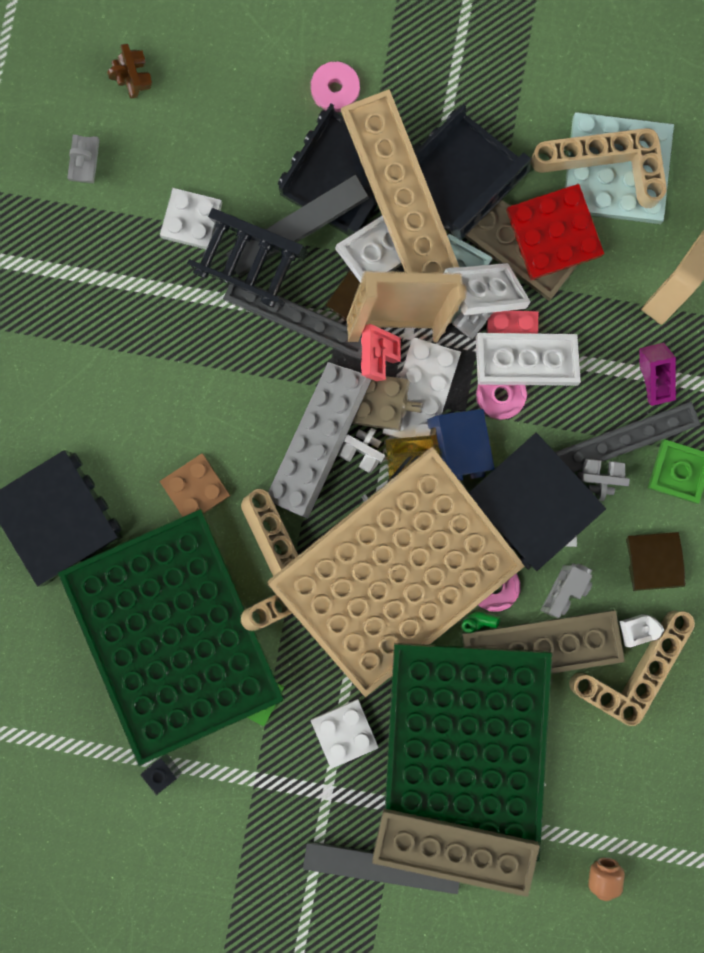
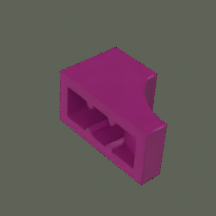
[639,343,676,406]

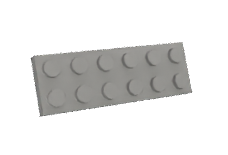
[268,362,372,519]

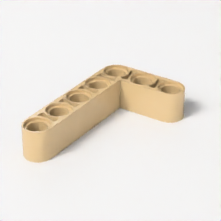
[531,128,667,208]
[641,229,704,325]
[241,489,298,631]
[569,610,695,726]

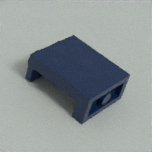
[427,409,494,481]

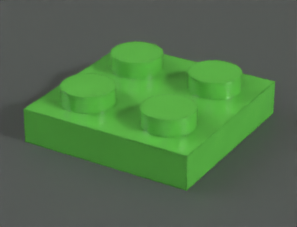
[648,439,704,504]

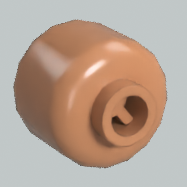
[589,858,624,901]

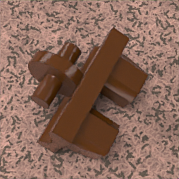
[107,44,152,99]

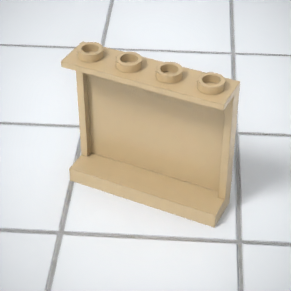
[347,272,466,343]

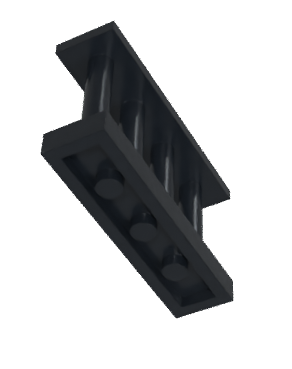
[187,208,308,308]

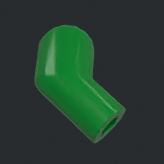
[461,611,500,633]

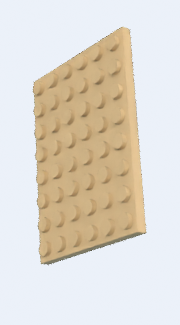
[267,447,525,697]

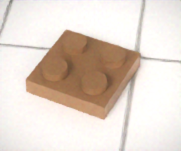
[160,454,231,517]

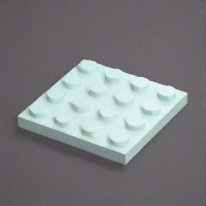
[565,113,674,224]

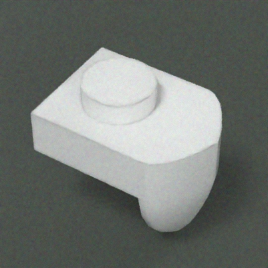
[620,614,664,647]

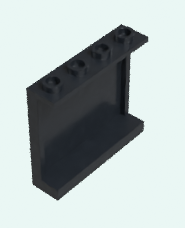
[278,103,378,236]
[414,104,531,241]
[468,432,606,571]
[0,450,123,587]

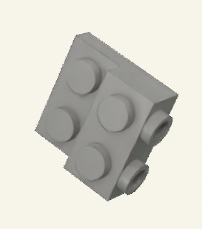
[540,563,592,618]

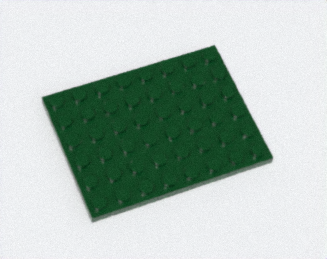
[58,509,285,766]
[385,643,552,862]

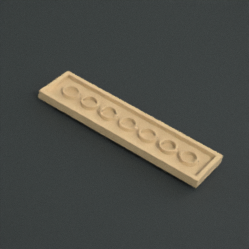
[341,89,459,273]

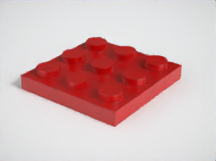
[506,184,604,280]

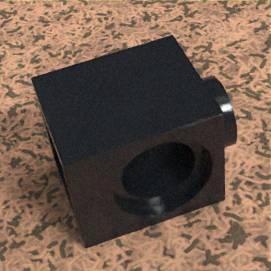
[140,754,182,796]

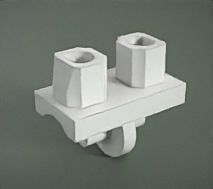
[338,428,385,474]

